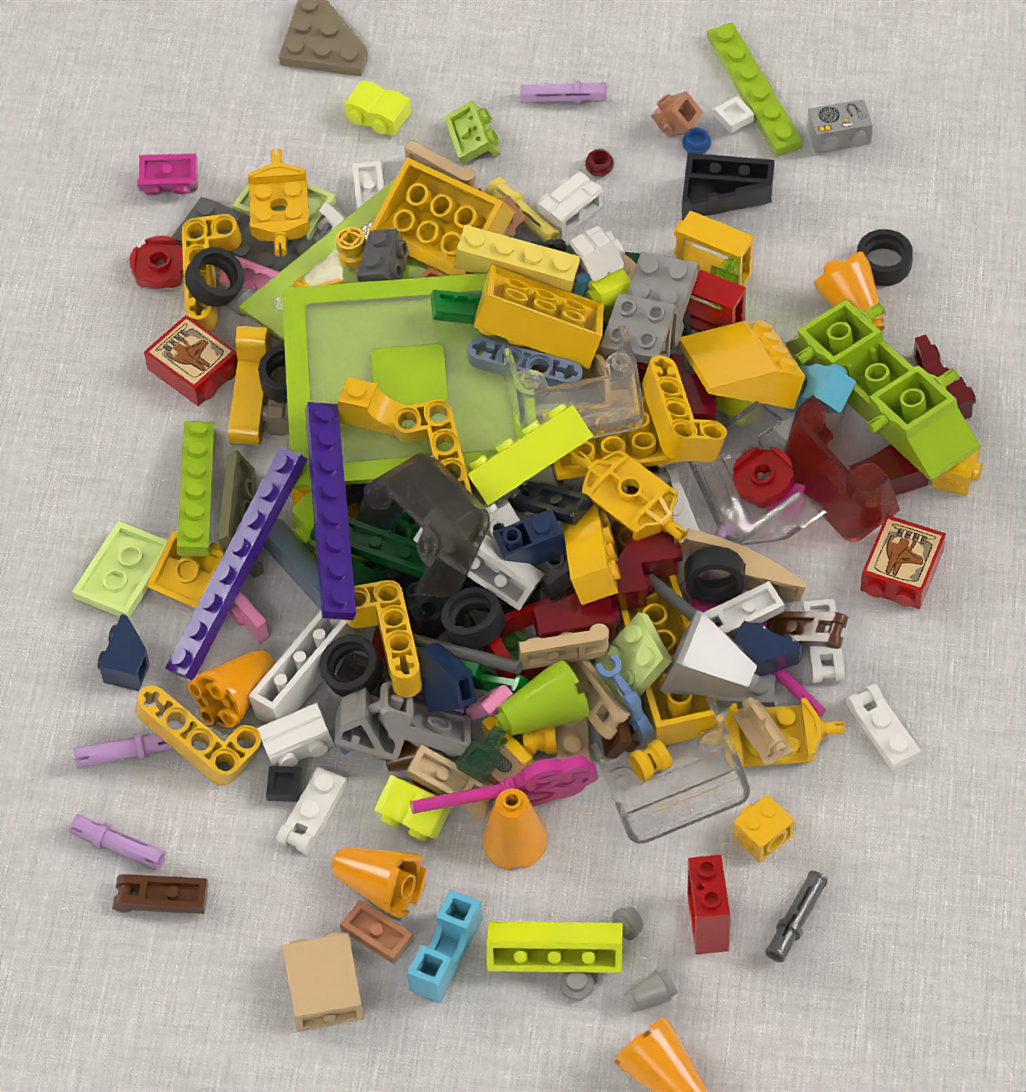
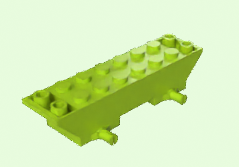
[786,299,981,481]

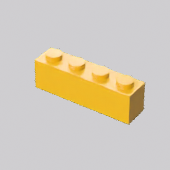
[562,501,621,605]

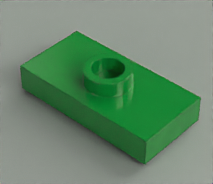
[430,289,481,324]

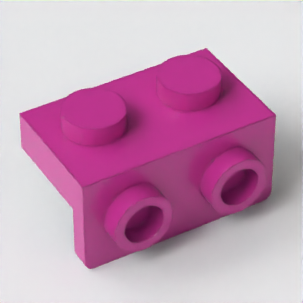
[137,153,198,195]

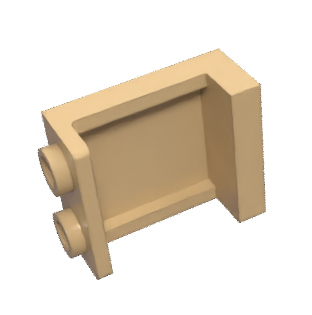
[282,933,364,1032]

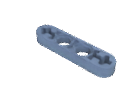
[467,337,583,392]

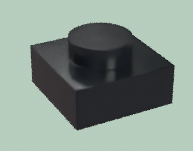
[266,766,303,802]

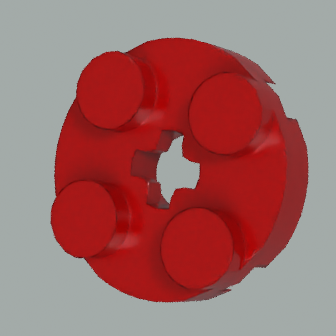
[129,236,184,289]
[732,447,796,508]

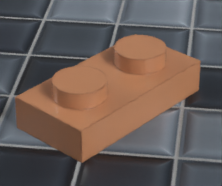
[340,900,414,964]

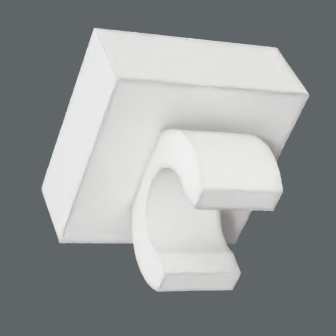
[317,202,347,232]

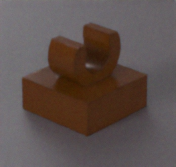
[601,718,640,759]

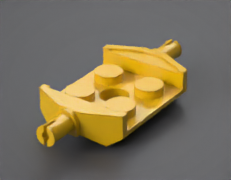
[248,148,309,257]
[572,450,688,542]
[700,698,845,767]

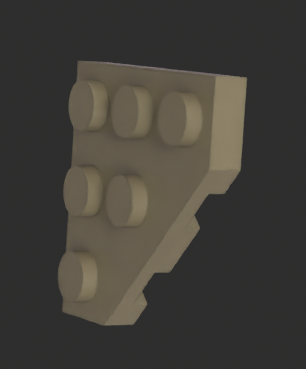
[279,0,368,76]

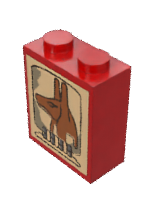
[144,315,238,406]
[860,515,946,609]

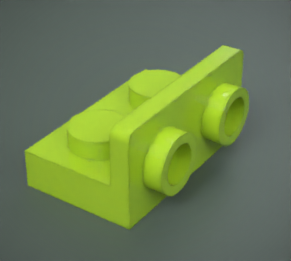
[444,100,501,164]

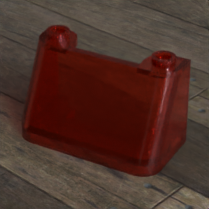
[783,395,900,542]

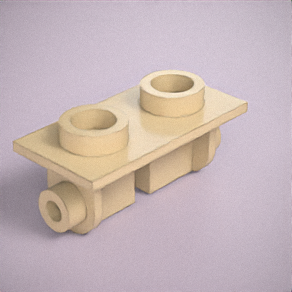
[732,697,794,766]

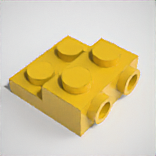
[146,530,226,609]

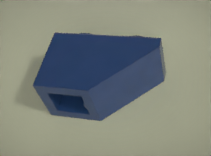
[492,509,567,564]
[97,614,150,691]
[734,620,802,677]
[416,643,477,713]

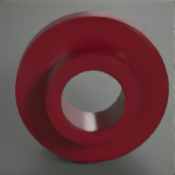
[585,149,614,176]

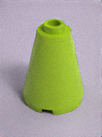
[495,660,589,736]

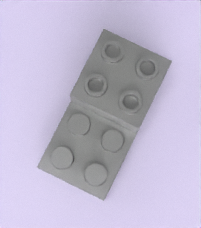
[600,252,700,364]
[334,681,471,762]

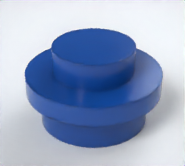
[682,128,711,154]

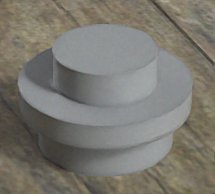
[613,907,643,940]
[560,972,594,1001]

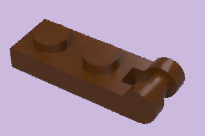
[766,611,849,649]
[112,874,209,914]

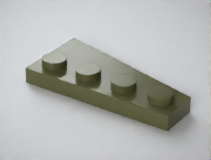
[217,450,264,578]

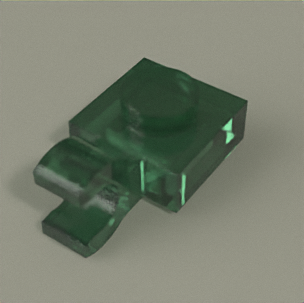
[456,725,508,785]

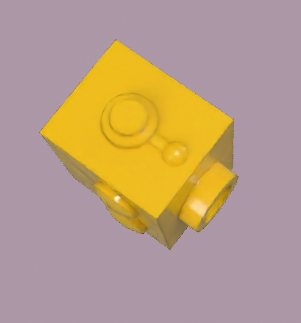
[932,445,983,496]
[733,794,795,863]

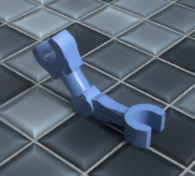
[595,654,655,739]

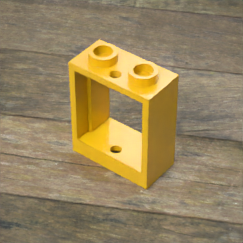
[674,211,754,286]

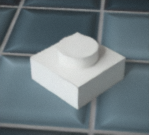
[714,96,754,134]

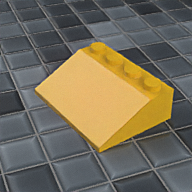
[367,157,515,275]
[474,263,604,369]
[678,320,805,409]
[541,396,681,480]

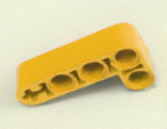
[182,214,242,331]
[228,326,272,445]
[642,355,727,462]
[393,400,473,521]
[345,580,422,698]
[135,685,261,786]

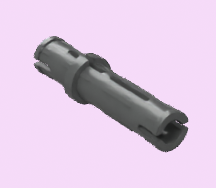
[765,871,828,963]

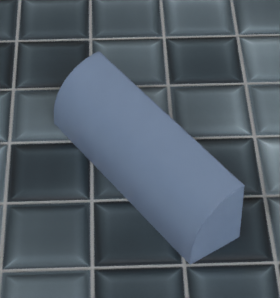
[263,519,321,610]

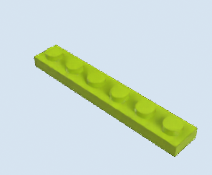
[707,22,802,157]
[177,421,214,557]

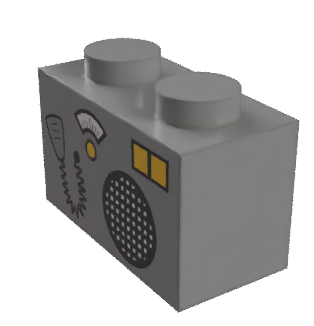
[807,99,873,153]

